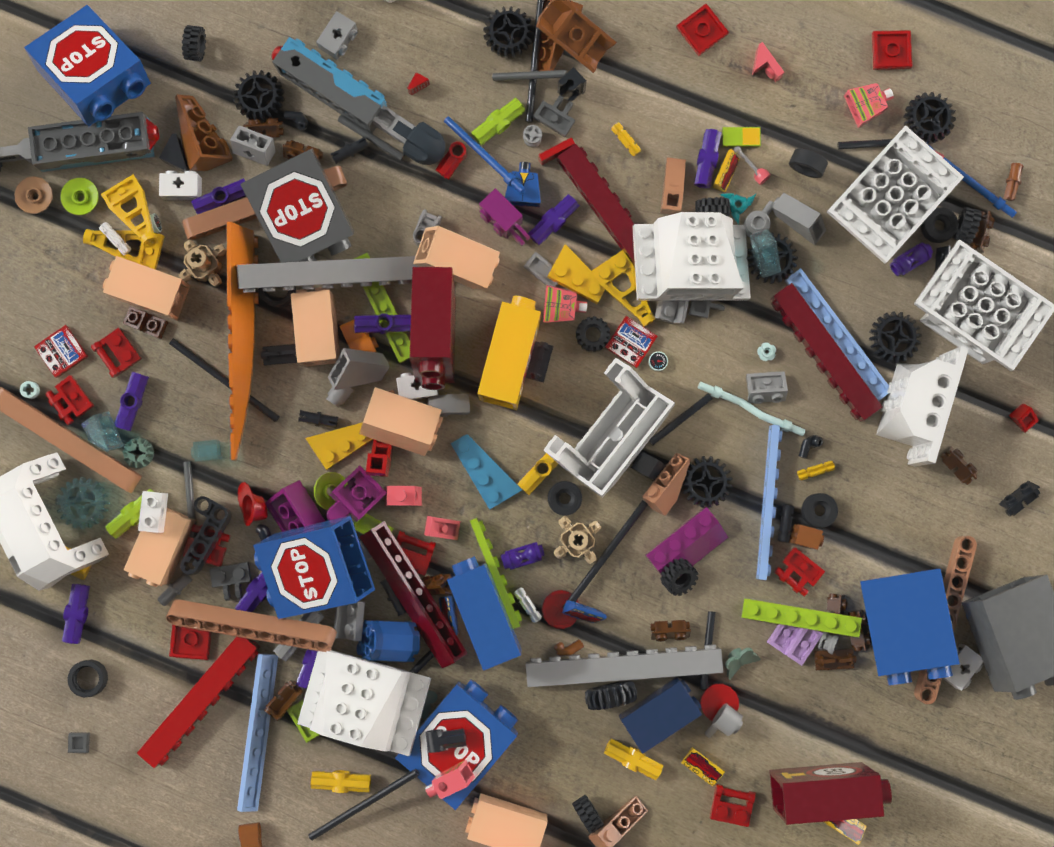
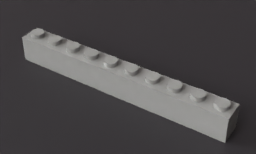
[237,256,419,293]
[526,644,723,687]

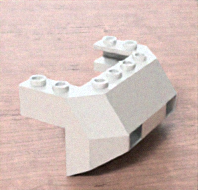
[544,358,675,498]
[0,452,109,591]

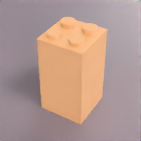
[413,226,500,289]
[103,256,190,321]
[291,287,340,367]
[359,387,443,456]
[124,508,197,587]
[465,793,548,847]

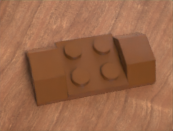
[536,0,617,73]

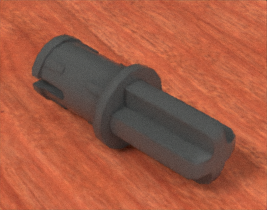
[157,573,193,606]

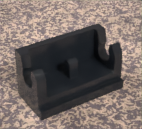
[557,67,587,101]

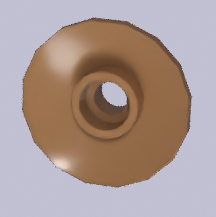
[14,176,53,214]

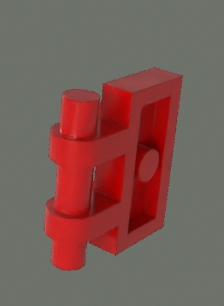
[45,375,94,425]
[183,524,231,567]
[774,547,825,597]

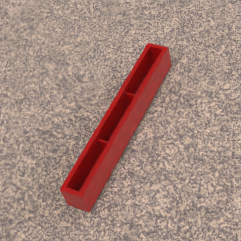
[137,636,261,768]

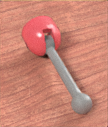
[734,146,771,185]

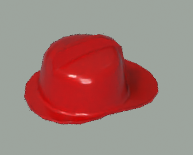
[238,482,268,526]

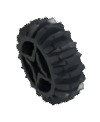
[483,6,534,58]
[233,70,285,122]
[903,92,956,144]
[746,232,798,284]
[869,311,922,363]
[682,456,733,508]
[585,681,637,710]

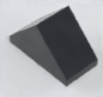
[159,133,190,173]
[630,452,666,481]

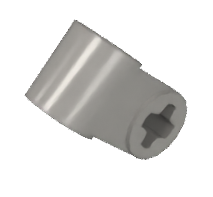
[413,209,442,247]

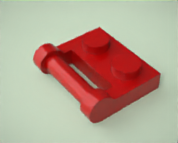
[91,327,142,378]
[396,531,436,576]
[709,784,756,827]

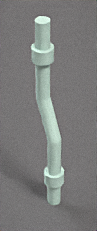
[698,381,805,436]

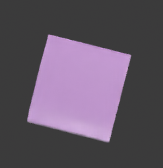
[767,624,823,666]

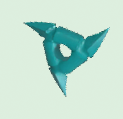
[719,193,757,225]

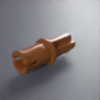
[1004,163,1024,201]

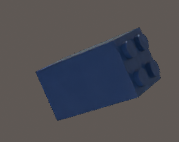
[619,677,702,754]

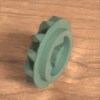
[122,438,154,468]

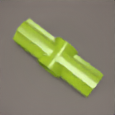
[471,97,525,146]
[105,489,154,539]

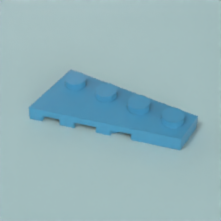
[451,434,522,510]

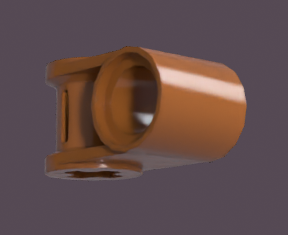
[238,822,262,847]

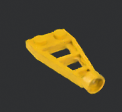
[101,174,158,248]
[83,229,165,270]
[592,250,656,327]

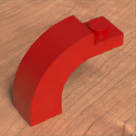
[366,439,393,477]

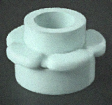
[757,342,776,361]

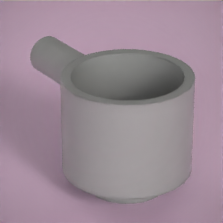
[743,201,774,239]
[705,704,743,738]

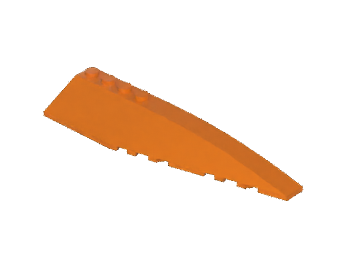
[227,222,259,461]

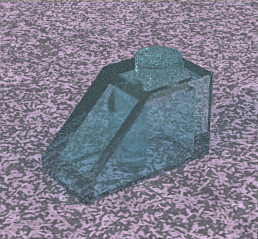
[750,229,781,278]
[82,411,124,452]

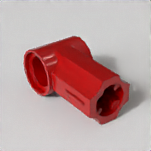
[435,141,467,180]

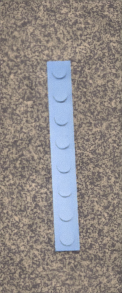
[784,268,889,401]
[756,425,782,580]
[237,654,278,812]

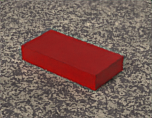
[538,138,575,166]

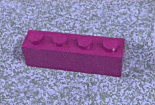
[265,480,326,532]
[645,507,729,577]

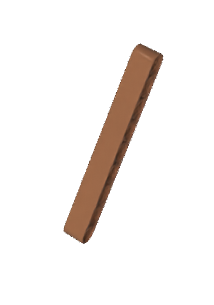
[182,166,347,240]
[0,387,142,493]
[914,536,977,704]
[166,600,337,652]

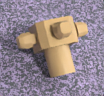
[179,240,227,287]
[553,516,601,564]

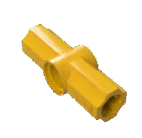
[517,453,558,495]
[604,738,664,780]
[310,770,371,793]

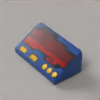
[439,595,459,635]
[562,600,607,623]

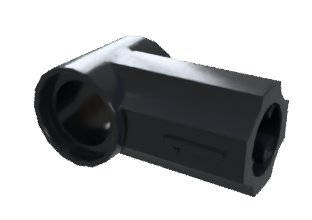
[425,728,466,753]

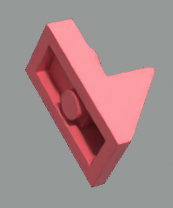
[752,42,784,82]
[424,516,461,540]

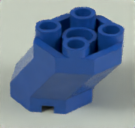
[356,620,420,662]

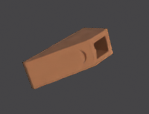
[660,157,686,215]
[642,453,691,516]
[588,796,648,847]

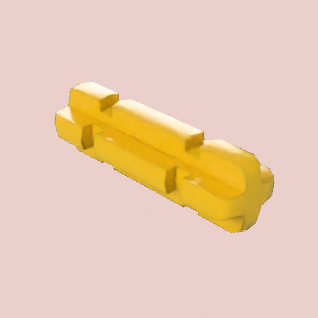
[611,122,641,156]
[797,461,835,480]

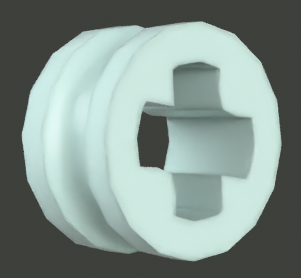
[20,381,40,399]

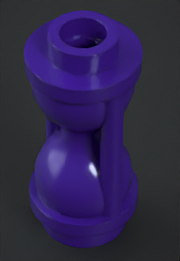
[890,242,933,276]
[500,542,545,570]

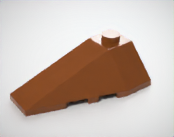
[538,0,583,71]
[175,94,233,171]

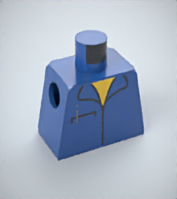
[505,162,541,207]

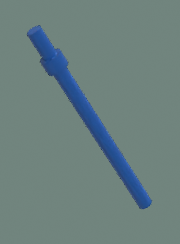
[444,116,526,194]
[926,143,1017,218]

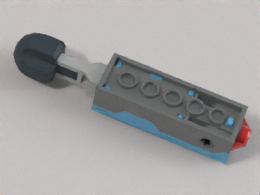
[271,37,445,165]
[0,112,160,172]

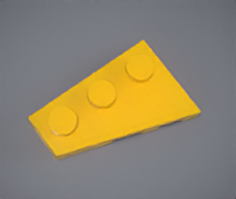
[547,244,605,304]
[305,422,373,470]

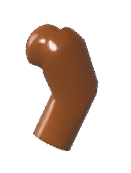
[554,639,584,656]

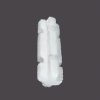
[99,222,131,255]
[514,587,542,623]

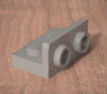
[655,300,689,324]
[746,371,788,404]
[334,601,365,641]

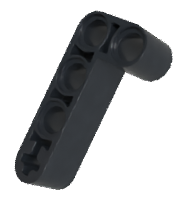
[180,496,232,575]

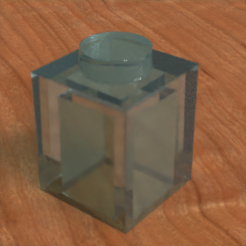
[191,440,222,462]

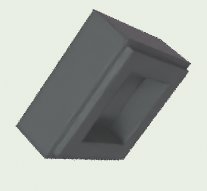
[68,732,90,753]

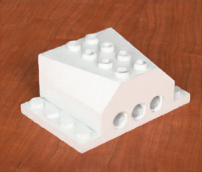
[827,125,964,264]
[633,212,750,301]
[914,240,1054,371]
[876,346,969,467]
[297,650,431,756]

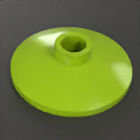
[60,178,99,215]
[314,472,348,510]

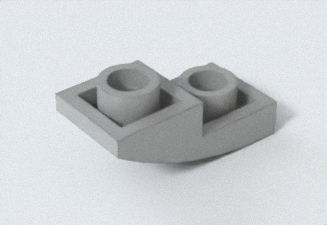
[428,394,470,416]

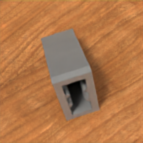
[772,193,826,245]
[328,348,389,390]

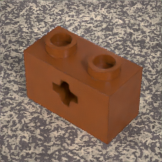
[788,525,824,550]

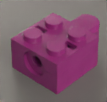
[479,188,530,246]
[326,465,387,522]

